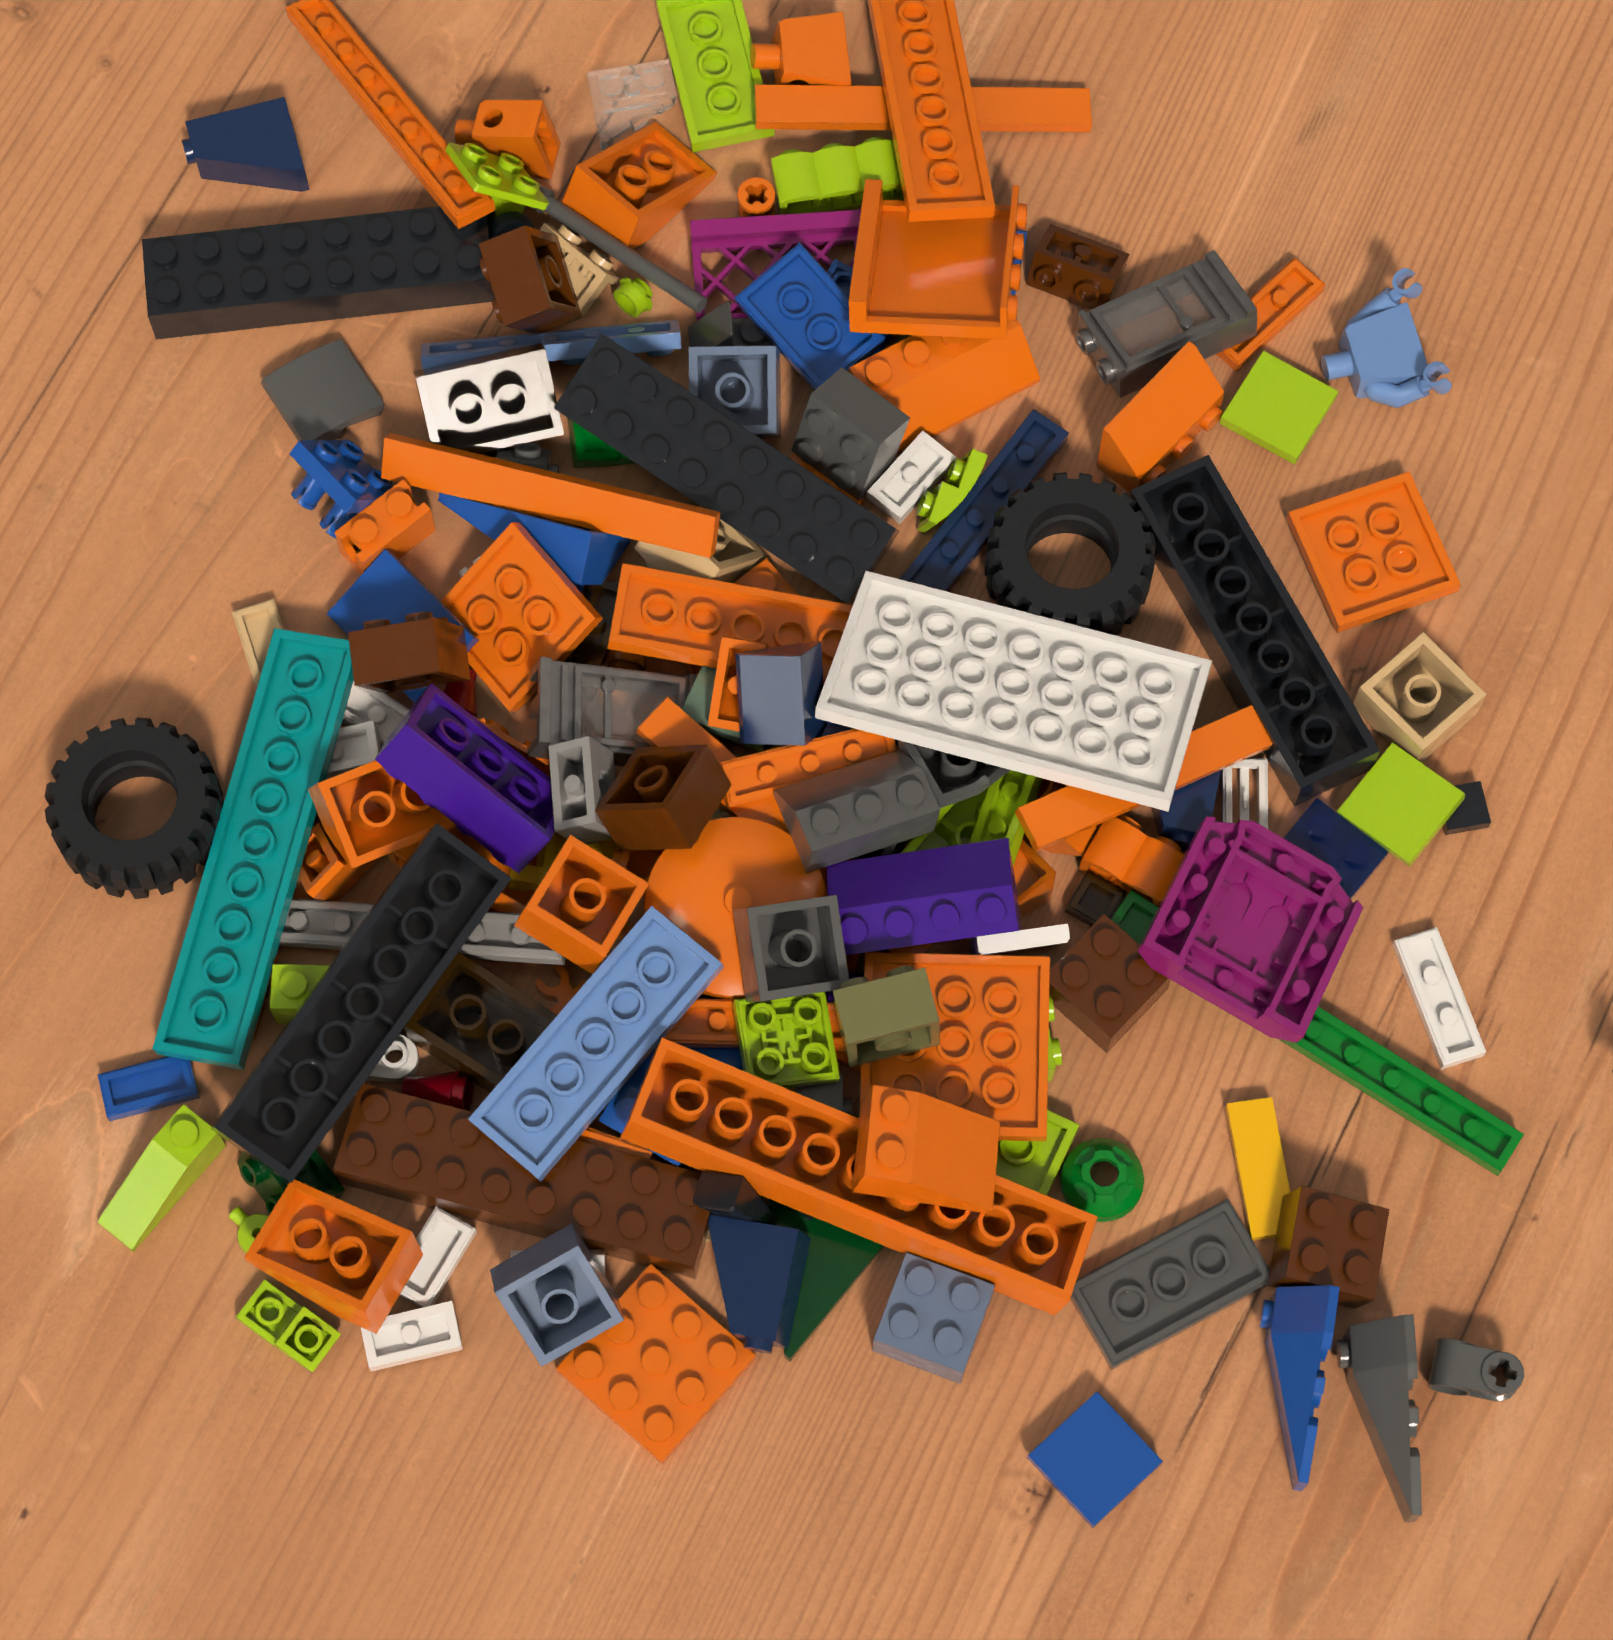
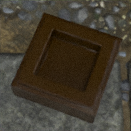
[1065,870,1127,926]

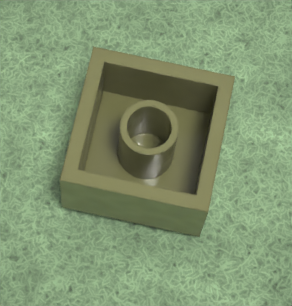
[833,966,940,1067]

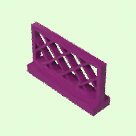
[690,210,861,321]

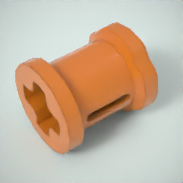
[737,177,776,217]

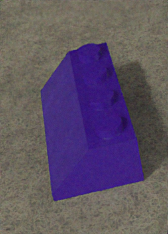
[374,683,555,874]
[827,838,1022,955]

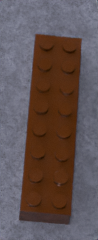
[333,1083,714,1279]

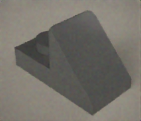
[688,301,774,347]

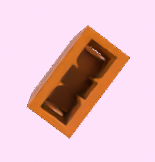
[750,12,851,85]
[455,100,561,179]

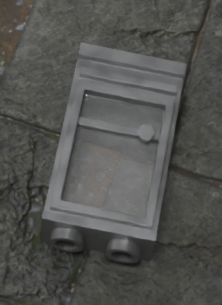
[1075,250,1257,398]
[528,657,696,767]

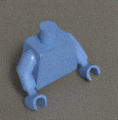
[1321,268,1452,408]

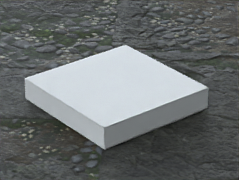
[968,924,1070,955]

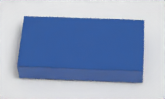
[97,1056,200,1121]

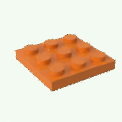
[1286,471,1461,633]
[441,522,603,712]
[556,1264,756,1465]

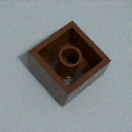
[479,225,582,333]
[348,612,471,694]
[595,745,732,851]
[1049,914,1170,1053]
[1267,1186,1390,1309]

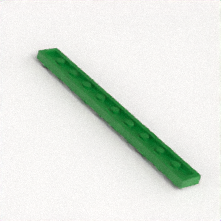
[1111,890,1524,1176]

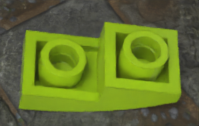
[916,449,988,533]
[235,1279,341,1373]

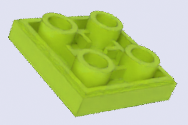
[1219,351,1339,465]
[1337,742,1465,867]
[732,992,840,1088]

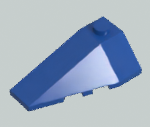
[438,493,631,591]
[1259,1285,1340,1491]

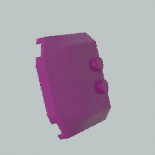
[1137,816,1364,1043]

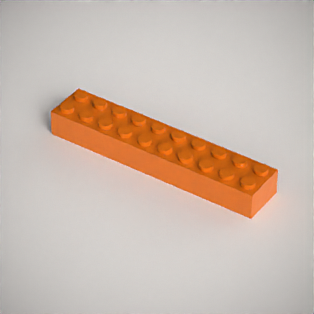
[620,1038,1098,1316]

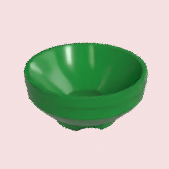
[1059,1138,1144,1223]

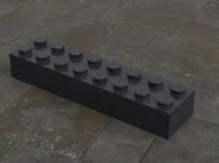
[142,206,495,339]
[554,334,900,605]
[1130,455,1380,806]
[210,823,511,1183]

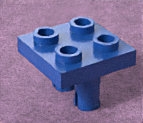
[289,439,393,538]

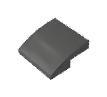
[261,339,385,441]

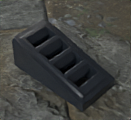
[693,1171,778,1225]

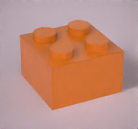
[514,835,649,974]

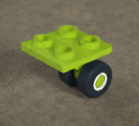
[445,142,549,239]

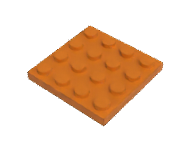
[859,952,1050,1142]

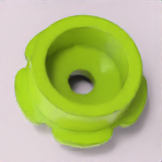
[613,277,653,318]

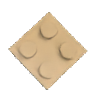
[1353,632,1487,763]

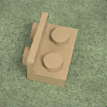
[539,223,621,317]

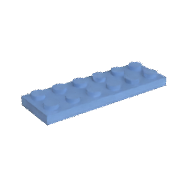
[468,906,724,1181]

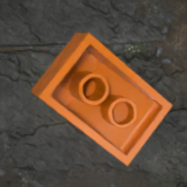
[562,122,717,249]
[852,1085,1000,1214]
[244,1179,423,1334]

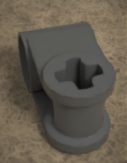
[1428,1338,1524,1402]

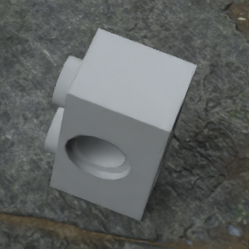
[548,736,616,845]

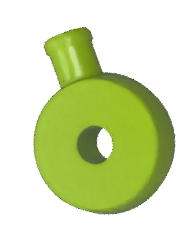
[229,1207,269,1253]

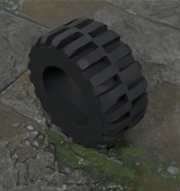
[984,472,1156,635]
[44,717,224,899]

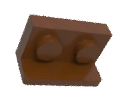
[1026,224,1130,310]

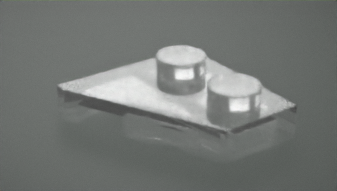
[587,59,677,151]

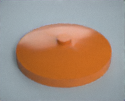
[643,817,827,999]

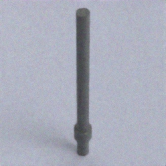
[531,182,707,313]

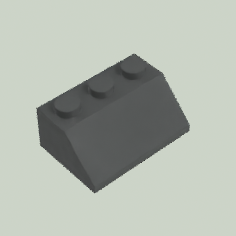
[773,749,940,873]

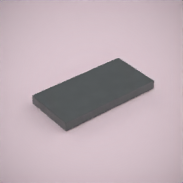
[1071,1199,1270,1370]

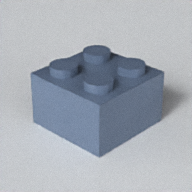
[689,346,781,438]
[490,1223,624,1367]
[872,1252,995,1384]

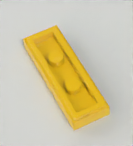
[1225,1097,1290,1241]

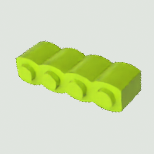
[771,137,904,215]

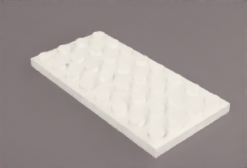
[815,571,1212,812]

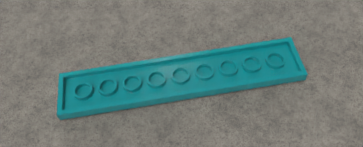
[152,628,354,1070]

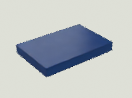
[734,243,885,390]
[327,549,479,703]

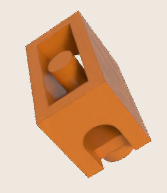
[335,479,436,575]

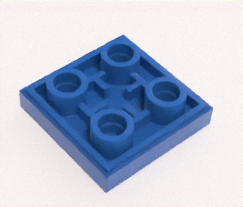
[1027,1392,1163,1528]

